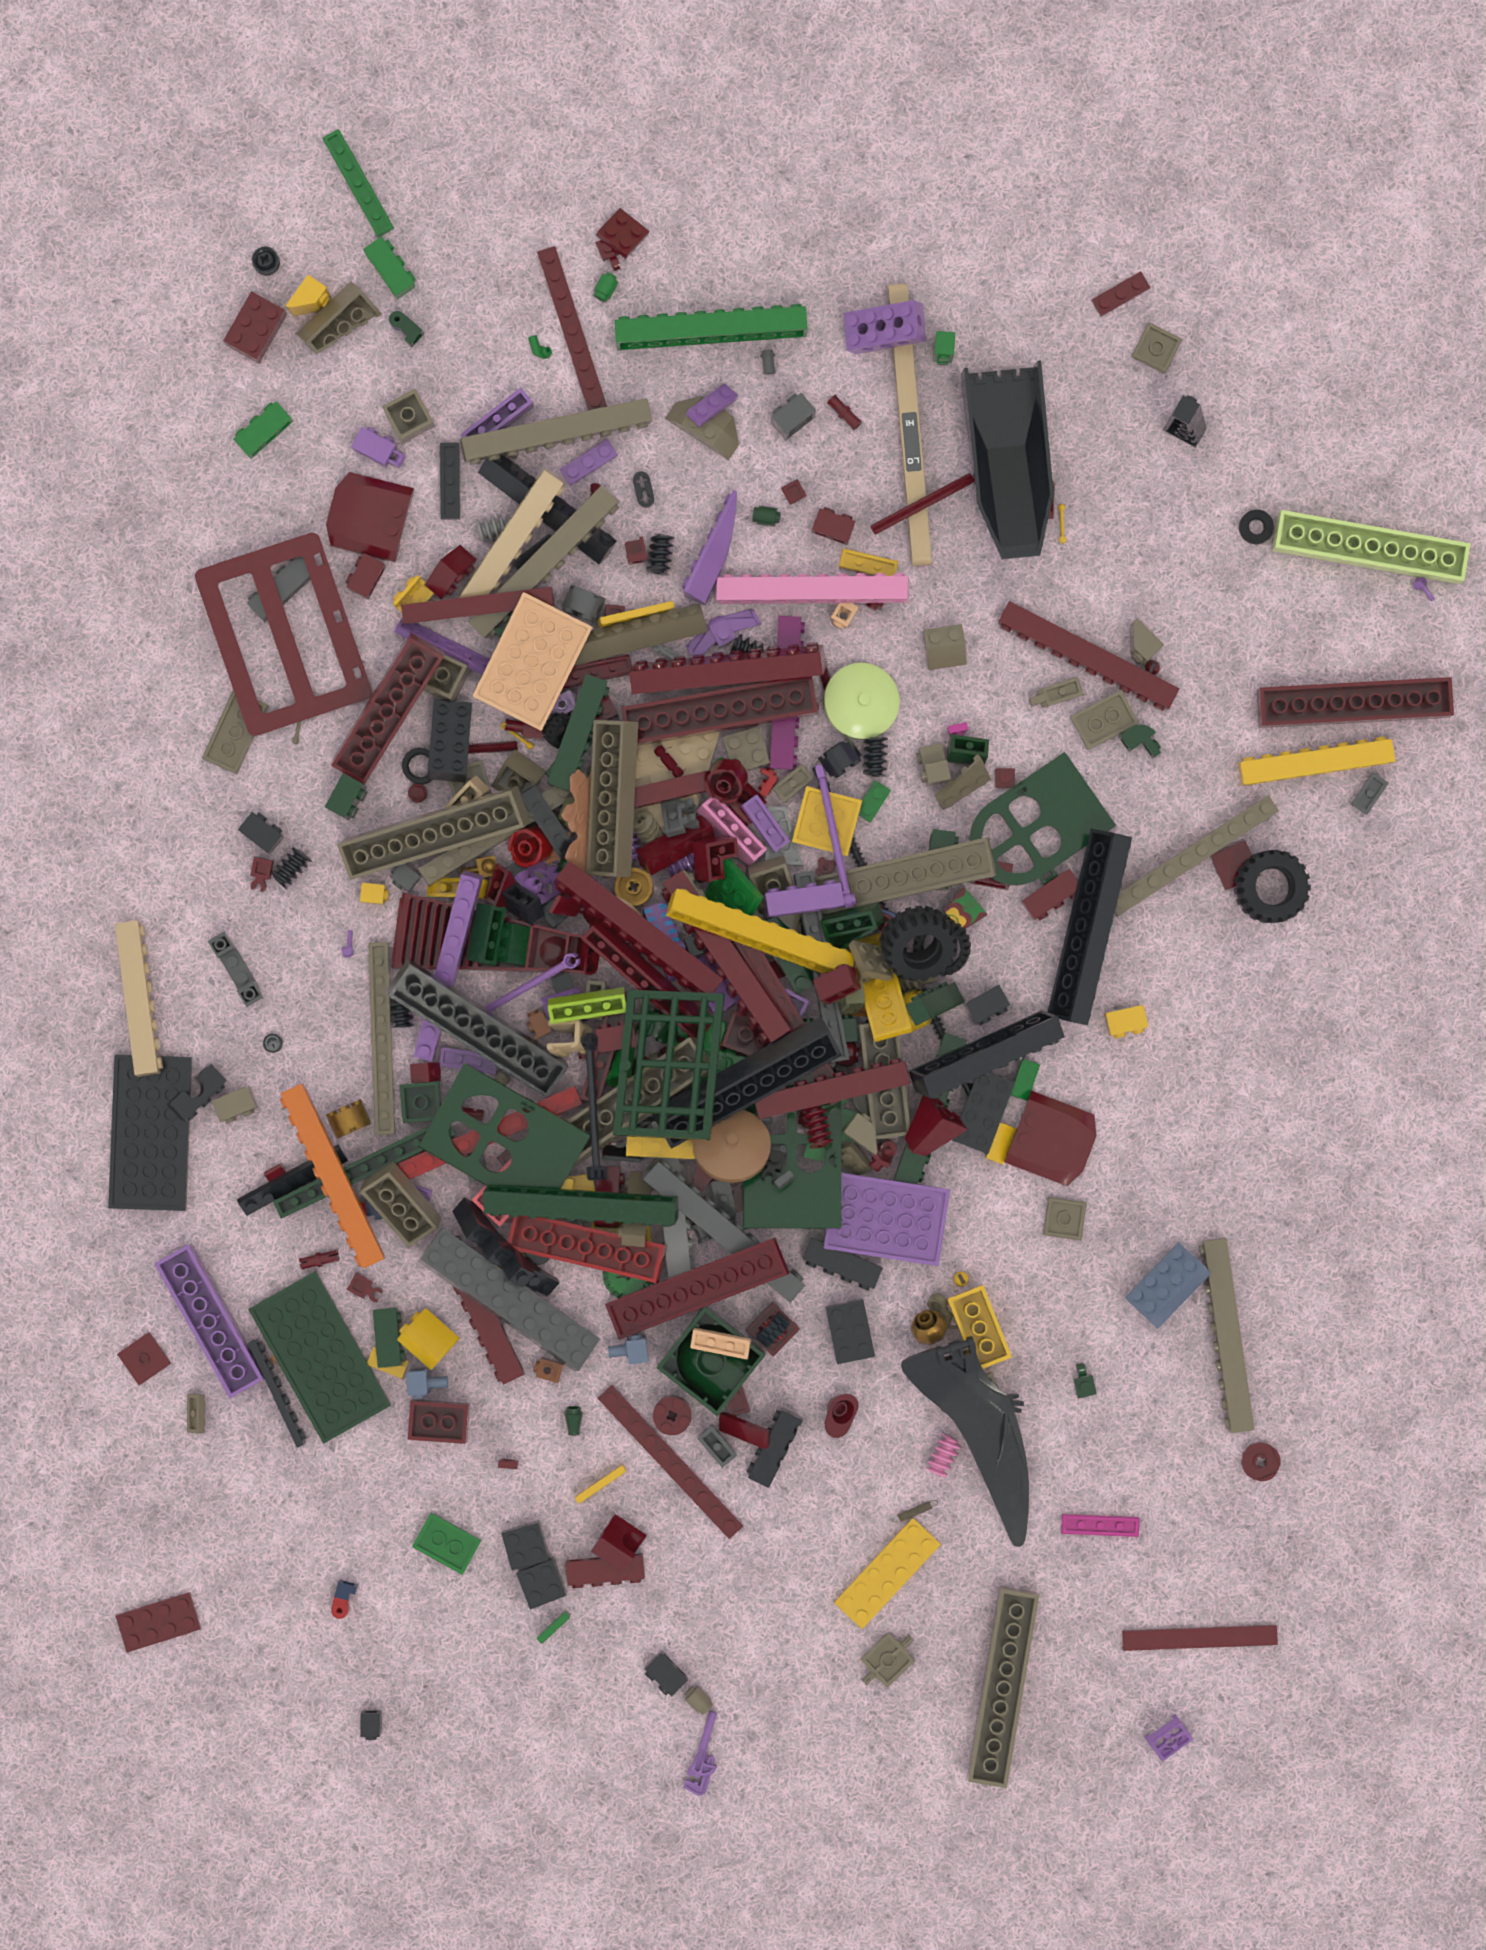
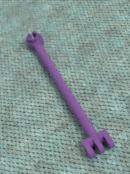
[815,764,857,908]
[485,953,580,1012]

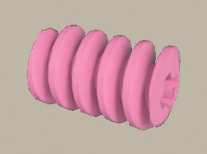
[924,1433,962,1477]

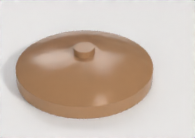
[693,1110,771,1183]

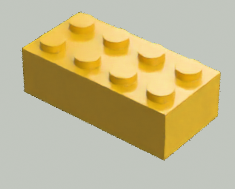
[946,1284,1012,1369]

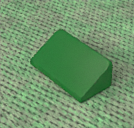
[1011,1059,1040,1101]

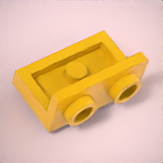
[392,575,435,612]

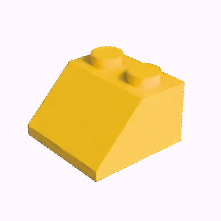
[286,275,331,316]

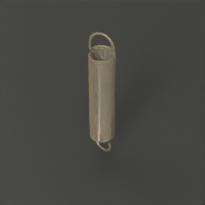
[892,1500,938,1522]

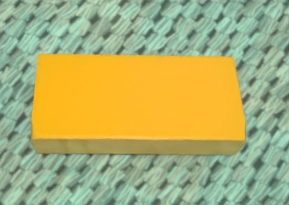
[985,1123,1016,1165]

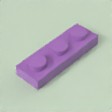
[686,383,738,427]
[560,439,618,486]
[741,795,790,853]
[439,1047,497,1074]

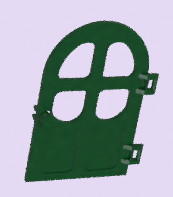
[969,752,1116,886]

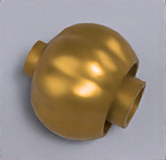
[910,1310,947,1345]

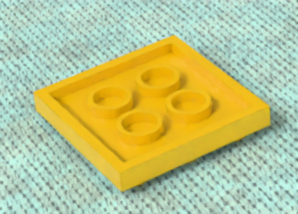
[792,786,862,856]

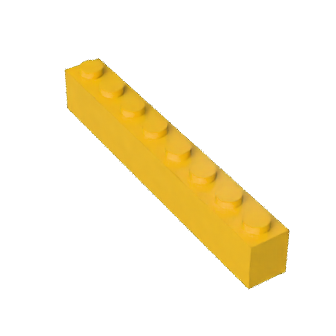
[1238,736,1396,786]

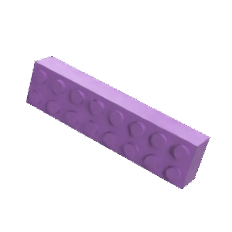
[154,1244,264,1398]

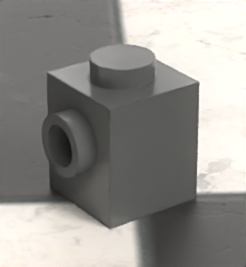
[390,864,422,892]

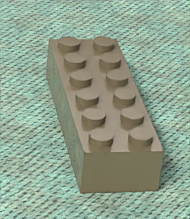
[857,1022,910,1140]

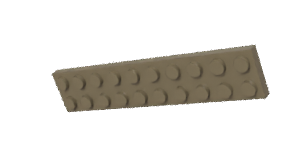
[815,837,996,916]

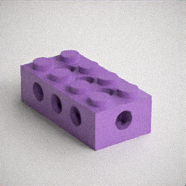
[844,300,926,354]

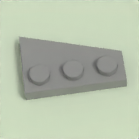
[764,806,803,866]

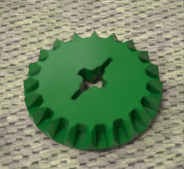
[603,1271,651,1298]

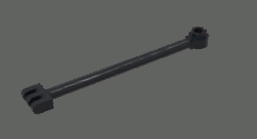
[581,1033,607,1180]

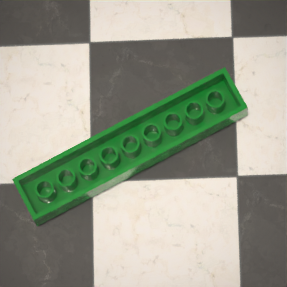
[614,304,808,351]

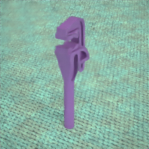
[683,1711,717,1796]

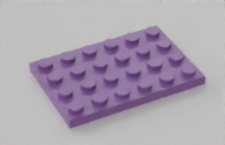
[824,1173,950,1266]

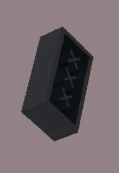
[427,699,472,783]
[952,1073,1015,1154]

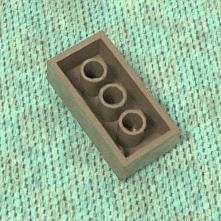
[360,1161,442,1248]

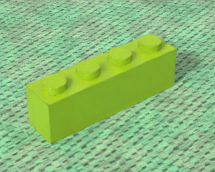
[547,987,627,1024]

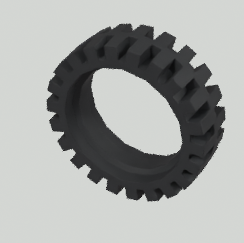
[913,919,971,976]

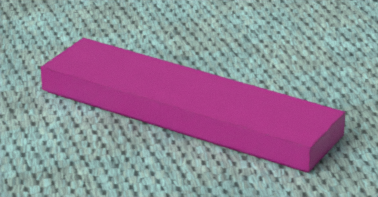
[1061,1514,1139,1537]

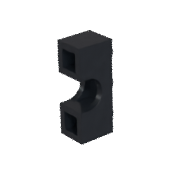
[166,1064,227,1121]

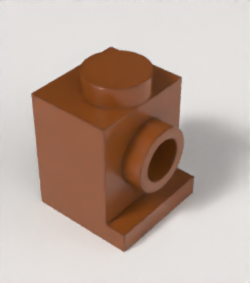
[527,1009,552,1040]
[533,1357,564,1384]

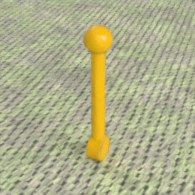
[1058,504,1067,544]
[500,722,534,749]

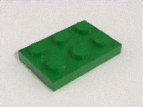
[412,1512,482,1575]

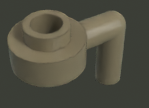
[927,1294,953,1331]

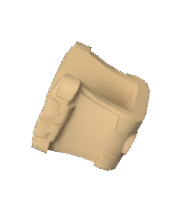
[547,1020,592,1058]

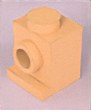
[830,603,859,630]

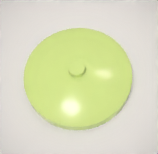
[823,663,900,740]

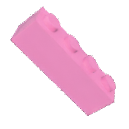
[697,797,767,867]

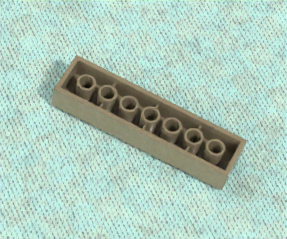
[586,720,638,877]

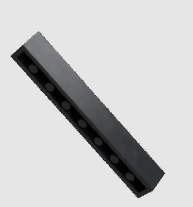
[478,455,617,565]

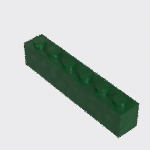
[547,674,610,792]

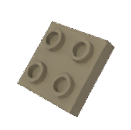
[849,940,893,983]

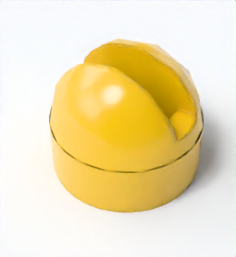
[953,1271,969,1287]

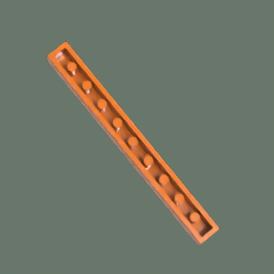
[280,1083,386,1269]

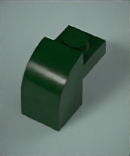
[1118,725,1161,758]

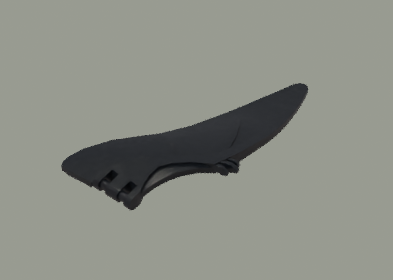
[901,1336,1029,1547]

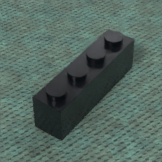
[803,1237,883,1291]

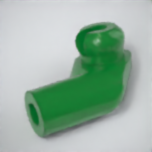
[528,335,552,359]

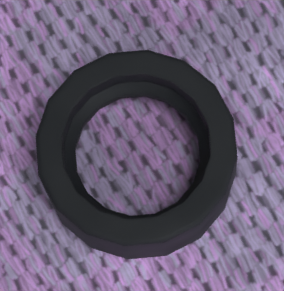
[402,747,432,785]

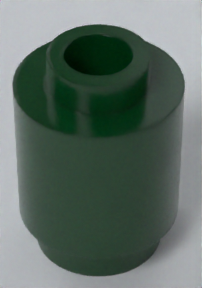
[752,505,781,527]

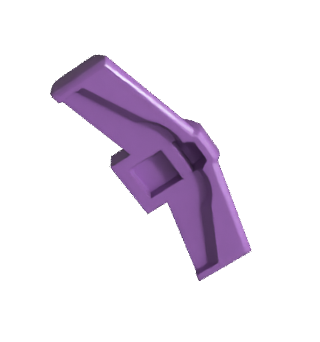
[686,608,761,658]

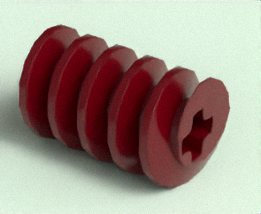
[802,1107,833,1149]

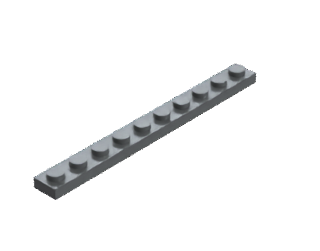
[793,871,849,1063]

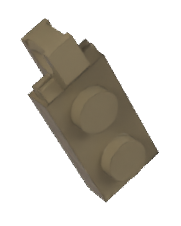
[1029,677,1084,708]

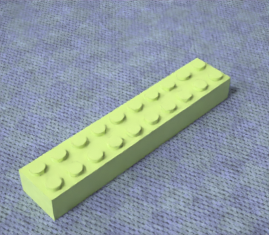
[1272,510,1471,584]

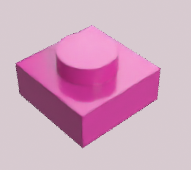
[947,722,968,736]

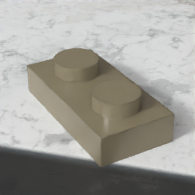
[772,764,814,803]
[187,1393,206,1434]

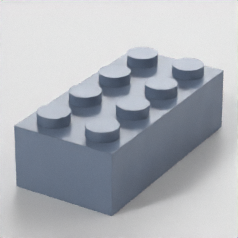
[1125,1242,1211,1329]

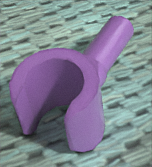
[1413,577,1435,601]
[341,930,354,958]

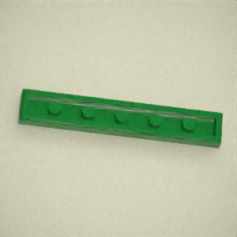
[322,129,395,238]

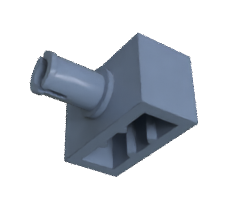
[608,1334,649,1364]
[407,1368,448,1399]

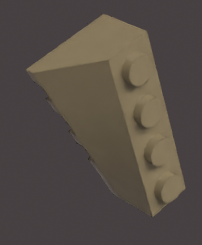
[297,281,382,354]

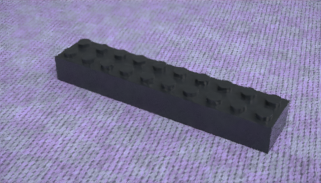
[1048,828,1132,1026]
[386,958,569,1098]
[652,1017,842,1149]

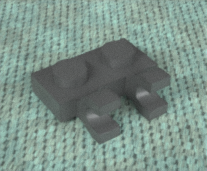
[661,798,700,837]

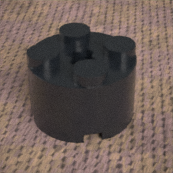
[817,736,862,778]

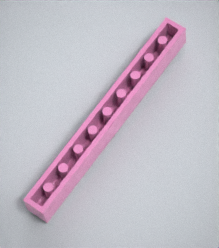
[716,573,910,604]

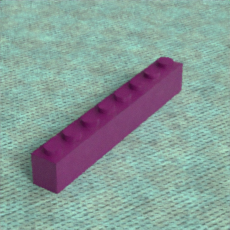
[770,615,805,771]

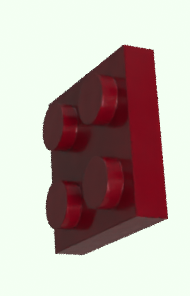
[596,208,650,259]

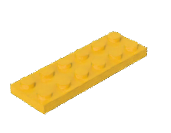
[850,933,912,1042]
[834,1517,941,1629]

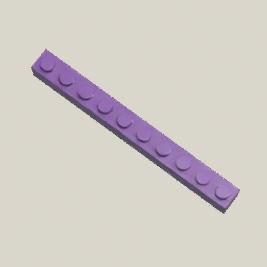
[413,870,484,1062]

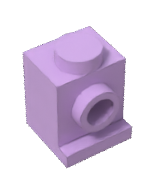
[551,690,576,715]

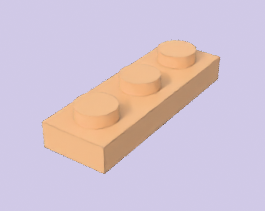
[690,1328,751,1359]

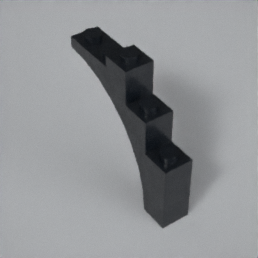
[452,1197,560,1297]

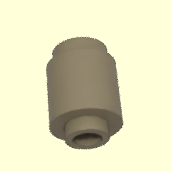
[685,1686,713,1715]

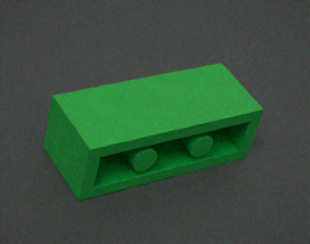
[363,236,416,300]
[234,401,294,459]

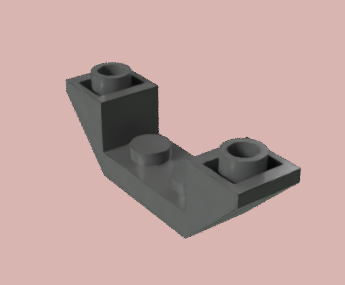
[208,931,263,1007]

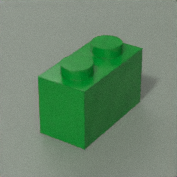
[933,331,955,366]

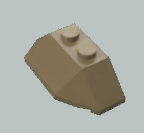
[665,396,739,461]

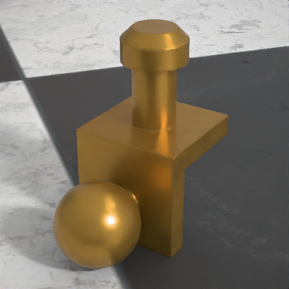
[461,855,496,879]

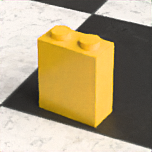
[397,1308,460,1370]

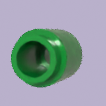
[593,272,619,302]

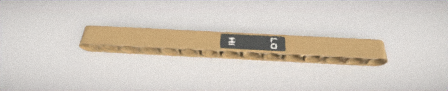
[888,283,932,566]

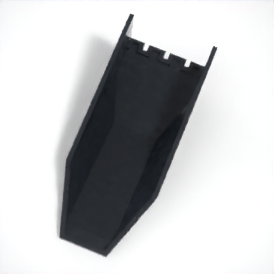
[961,360,1054,560]

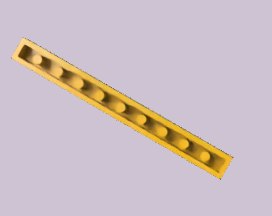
[666,889,854,973]

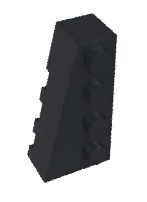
[1163,395,1207,448]
[746,1407,803,1488]

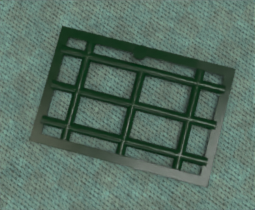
[613,990,725,1141]

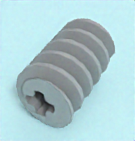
[476,514,510,543]

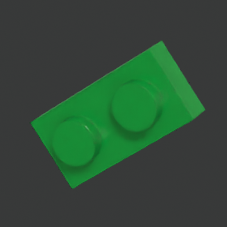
[859,780,891,823]

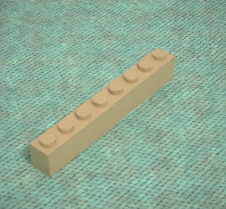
[459,467,565,598]
[115,920,163,1077]

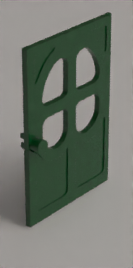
[418,1063,591,1219]
[743,1085,842,1229]

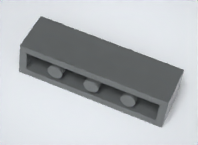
[247,557,311,622]

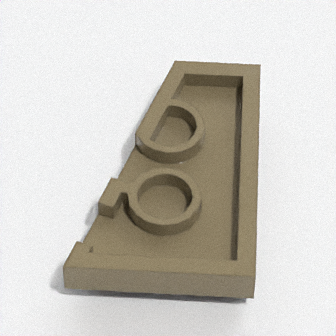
[934,754,991,810]

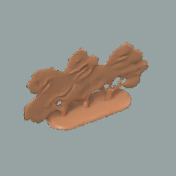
[561,769,592,877]

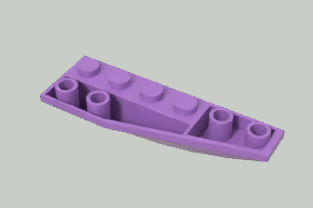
[682,490,737,606]

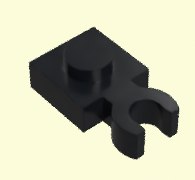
[761,1149,786,1183]

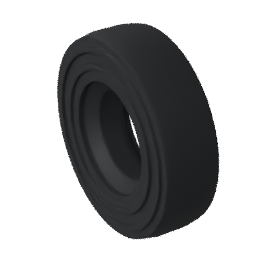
[1239,509,1274,544]

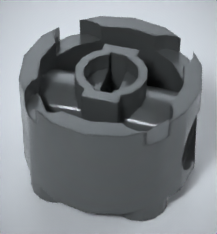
[562,585,606,623]

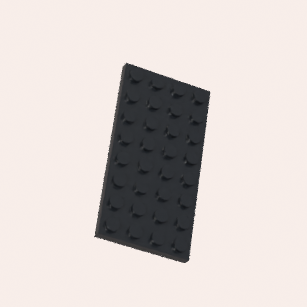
[108,1055,192,1211]

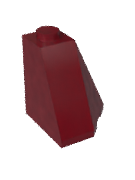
[905,1096,967,1156]

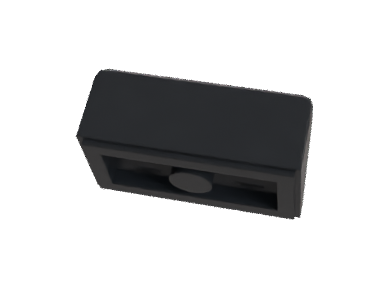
[602,1145,641,1162]

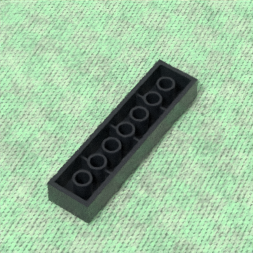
[908,1010,1065,1099]

